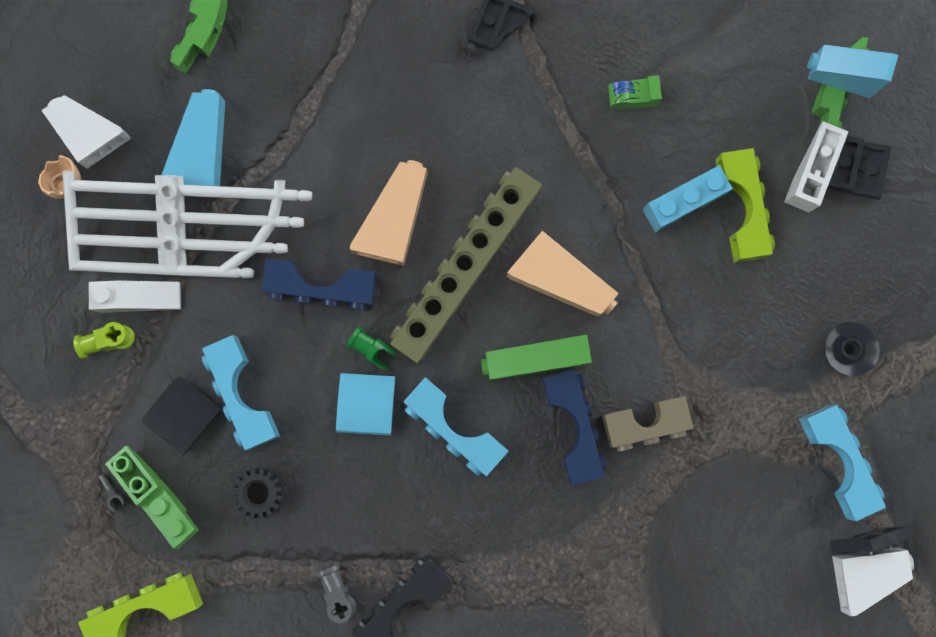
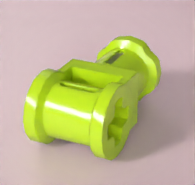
[73,322,135,359]

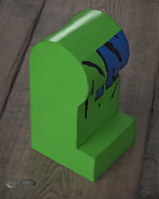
[608,75,662,109]

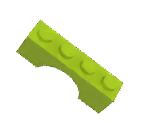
[715,148,775,263]
[78,572,203,637]

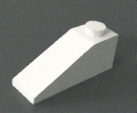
[784,121,848,212]
[89,281,181,313]

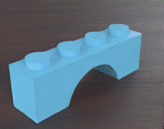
[202,335,280,450]
[404,377,508,476]
[799,405,886,521]

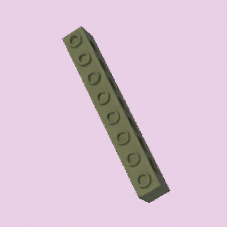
[390,166,542,364]

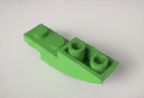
[170,0,227,75]
[811,37,869,128]
[105,445,199,549]

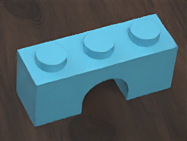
[643,165,733,233]

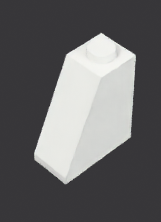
[42,95,131,169]
[832,547,914,616]

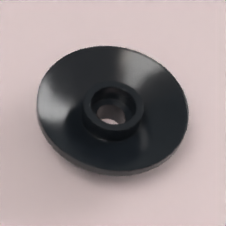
[824,322,880,376]

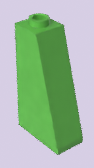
[481,335,592,381]

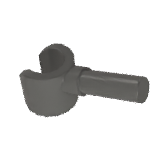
[99,473,127,511]

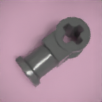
[315,564,357,624]

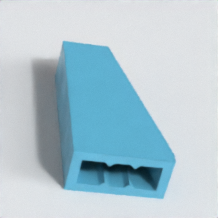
[162,89,225,186]

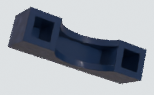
[261,259,377,311]
[541,369,607,486]

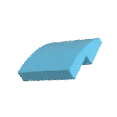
[336,373,395,436]

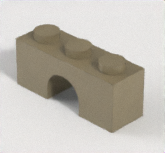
[601,396,694,452]

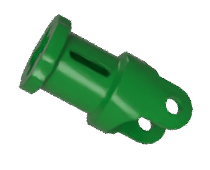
[346,326,398,370]

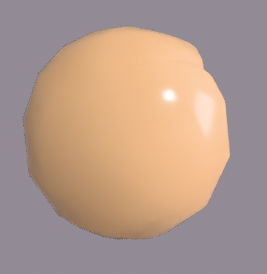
[38,155,81,199]

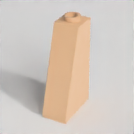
[350,160,427,266]
[506,231,619,317]

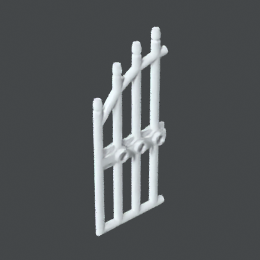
[63,171,312,278]

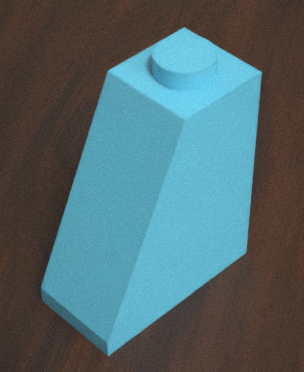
[807,45,898,99]

